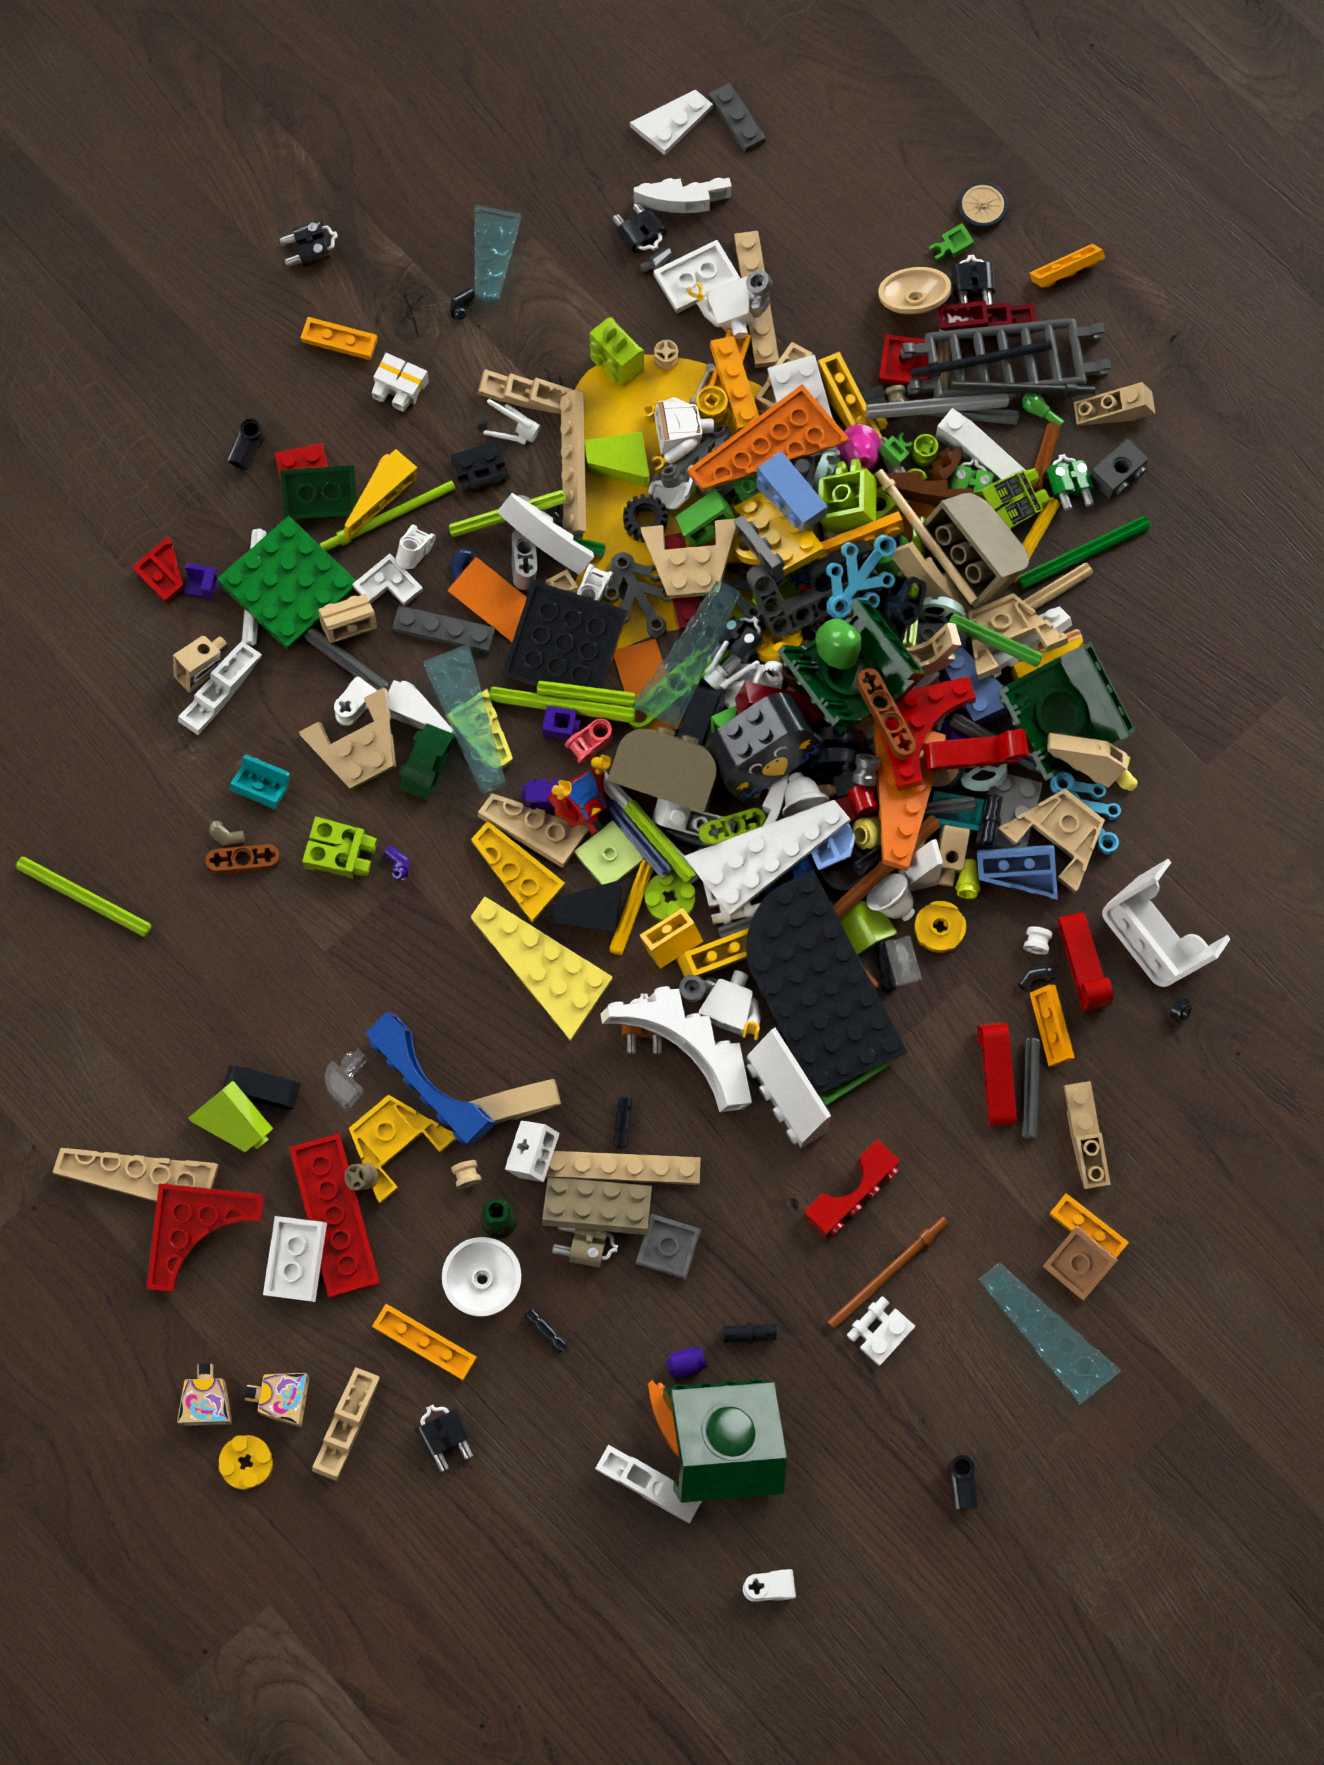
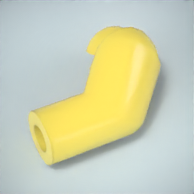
[1115,756,1137,791]

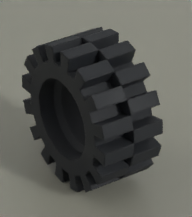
[623,494,668,543]

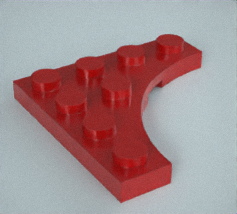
[878,676,976,790]
[146,1183,265,1292]

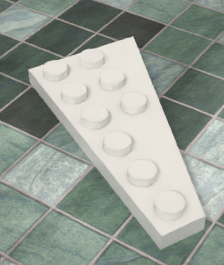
[683,800,851,916]

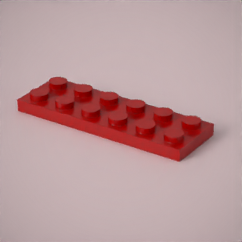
[289,1133,380,1299]

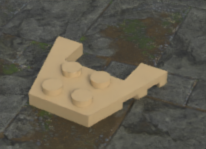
[641,519,737,599]
[968,593,1068,680]
[299,688,396,789]
[997,789,1105,893]

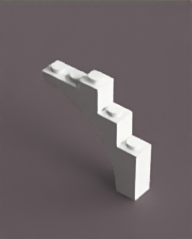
[601,986,752,1112]

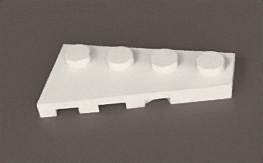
[971,606,1072,678]

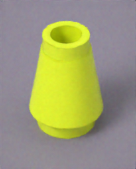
[955,859,981,899]

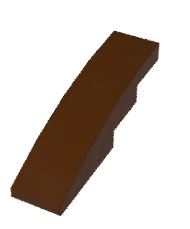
[872,472,973,505]

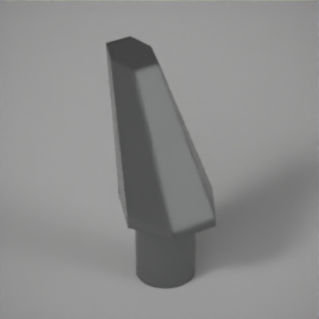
[640,247,672,273]

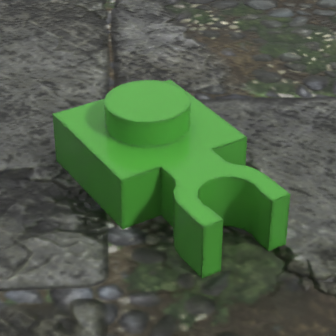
[929,223,975,263]
[878,432,913,468]

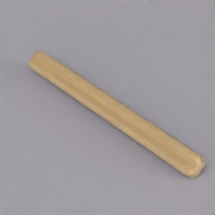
[966,563,1093,647]

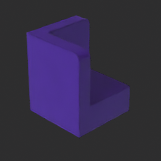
[184,563,218,600]

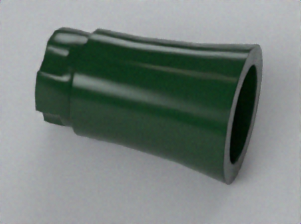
[481,1198,517,1239]

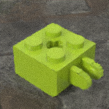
[589,317,644,387]
[819,458,877,533]

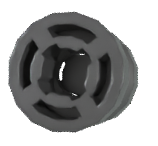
[852,753,881,786]

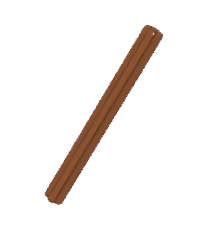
[832,815,940,920]

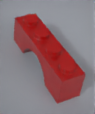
[803,1139,900,1238]

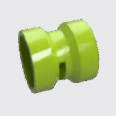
[912,434,938,466]

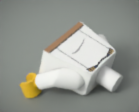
[644,397,714,475]

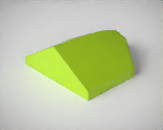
[840,901,898,956]

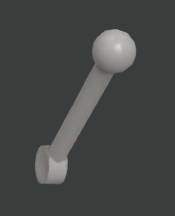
[689,363,715,405]

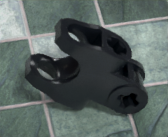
[875,575,926,643]

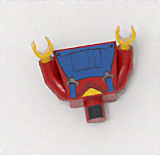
[546,754,612,834]

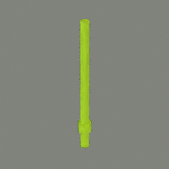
[319,480,456,551]

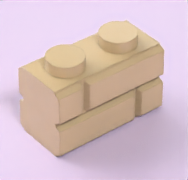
[318,594,377,643]

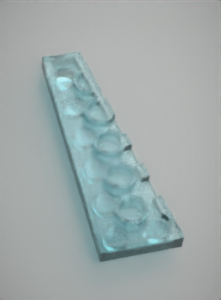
[632,581,741,729]
[423,644,505,794]
[979,1262,1121,1405]

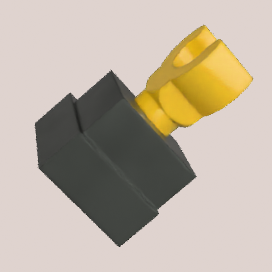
[860,385,888,431]

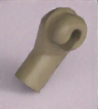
[209,821,245,846]

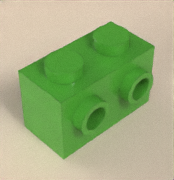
[676,489,736,547]

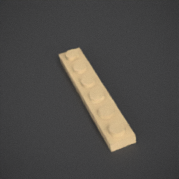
[734,231,779,368]
[560,389,586,537]
[545,1151,701,1185]

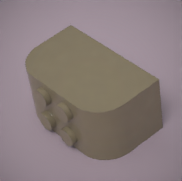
[915,493,1029,608]
[607,727,720,813]

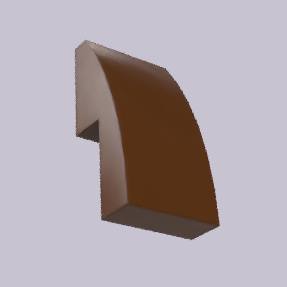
[923,446,963,481]

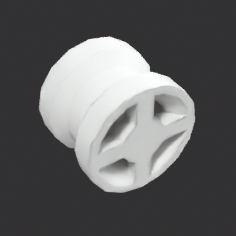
[1023,927,1053,955]

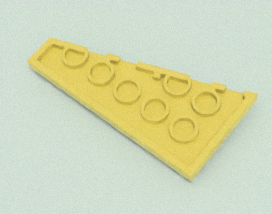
[471,897,613,1042]

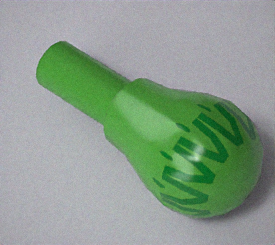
[1022,393,1064,426]

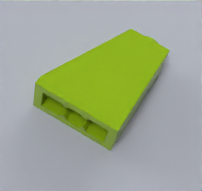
[584,432,650,487]
[188,1081,273,1152]

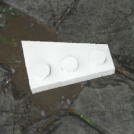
[630,90,713,155]

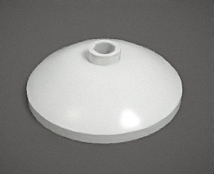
[442,1237,521,1317]

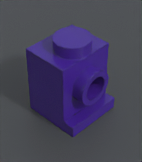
[542,706,581,740]
[522,778,559,810]

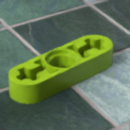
[699,808,766,845]

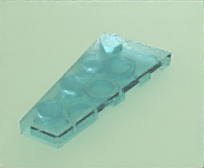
[475,205,522,303]

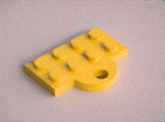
[733,492,825,576]

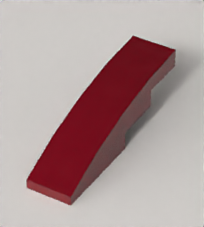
[938,301,1036,331]

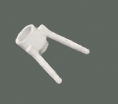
[484,399,540,445]
[703,641,760,690]

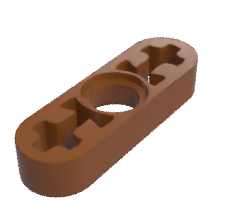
[206,844,281,874]

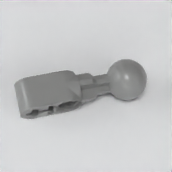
[511,495,537,590]

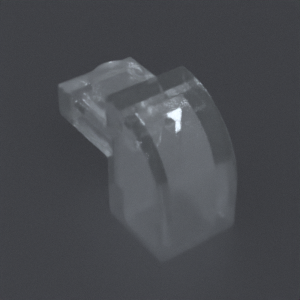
[325,1048,367,1112]

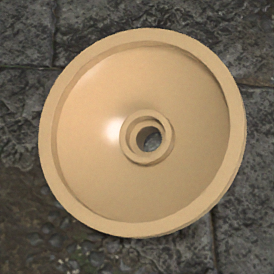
[878,267,951,315]

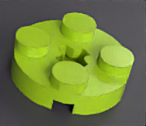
[645,872,695,922]

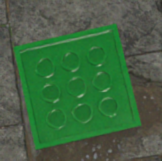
[217,515,356,650]

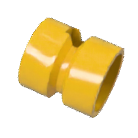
[696,386,728,426]

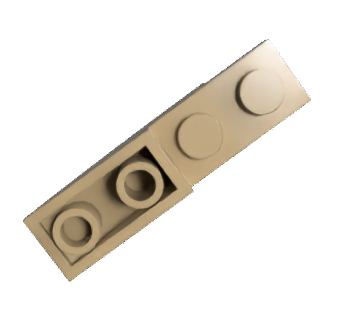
[1063,1081,1111,1189]

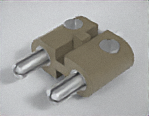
[552,1227,618,1268]

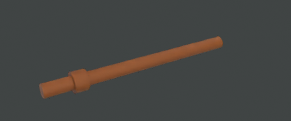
[827,1216,949,1330]

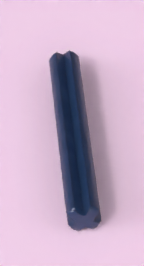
[604,799,672,878]

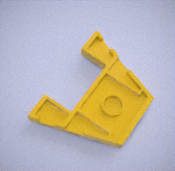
[349,1095,457,1204]

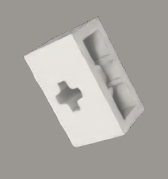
[505,1121,560,1182]

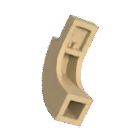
[906,623,961,676]

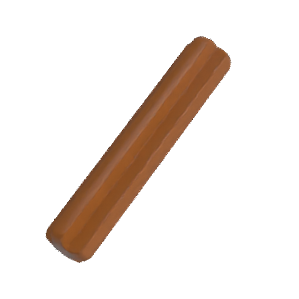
[1031,423,1060,491]

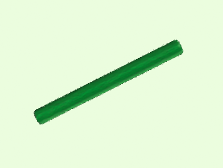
[1017,516,1151,589]

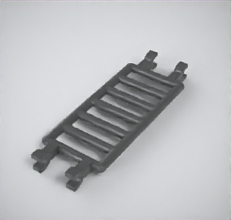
[900,318,1111,399]

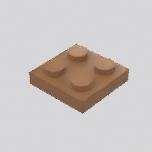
[1043,1225,1118,1301]

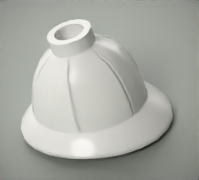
[782,772,830,817]
[866,873,915,921]

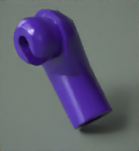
[383,845,409,880]

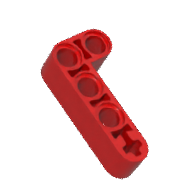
[923,729,1029,771]
[783,785,879,827]
[1057,912,1114,1012]
[977,1022,1016,1127]

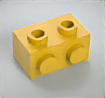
[640,908,703,969]

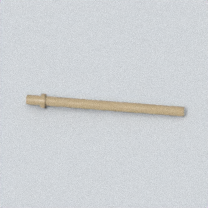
[875,469,978,605]

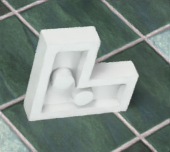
[352,554,423,607]

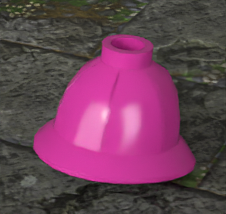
[837,424,882,472]

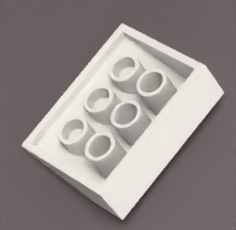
[745,1028,831,1148]

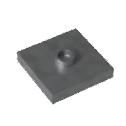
[636,1214,701,1280]

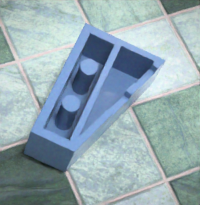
[756,451,827,533]
[939,647,1010,726]
[977,845,1058,900]

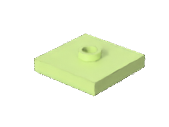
[574,821,645,885]

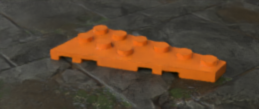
[687,384,850,492]
[872,717,946,871]

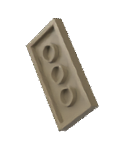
[542,1177,652,1235]

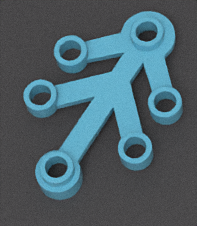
[826,535,896,619]
[1050,772,1121,854]

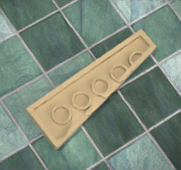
[53,1148,219,1202]

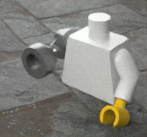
[687,270,772,339]
[679,970,761,1040]

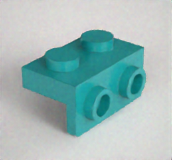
[229,755,290,809]
[932,790,984,834]

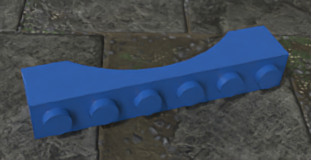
[366,1012,496,1145]

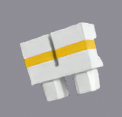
[372,353,429,412]

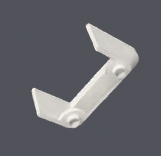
[1102,859,1230,987]

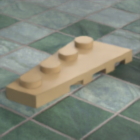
[478,793,589,868]

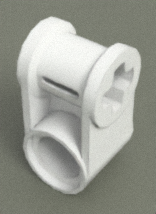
[395,524,436,569]
[577,563,614,602]
[334,676,377,726]
[743,1569,796,1602]

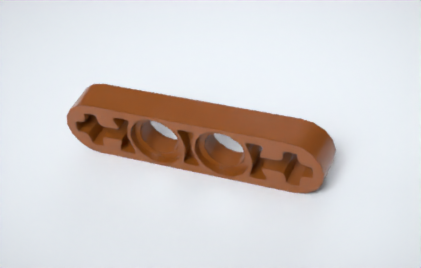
[856,668,916,760]

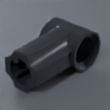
[227,418,265,470]
[948,1455,978,1510]

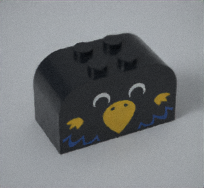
[706,693,827,804]

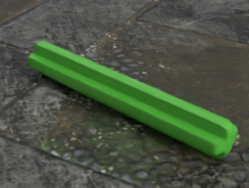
[949,613,1043,667]

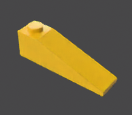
[817,352,883,440]
[344,449,417,540]
[677,928,749,978]

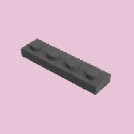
[392,606,495,654]

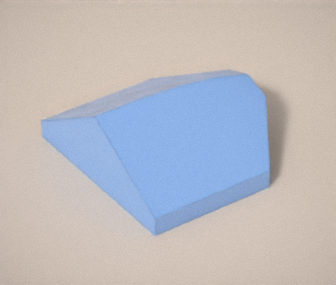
[811,823,855,871]

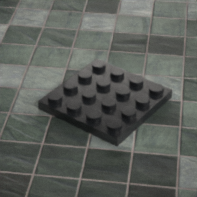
[502,580,628,703]

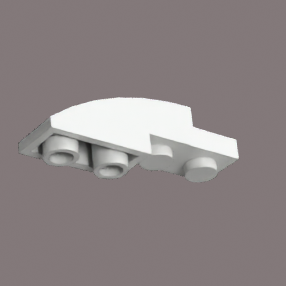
[634,178,731,213]
[595,1445,702,1524]

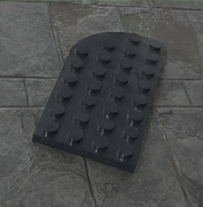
[746,870,907,1096]

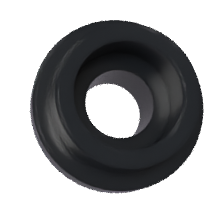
[1170,998,1192,1024]

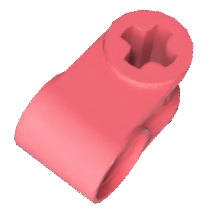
[565,719,613,765]

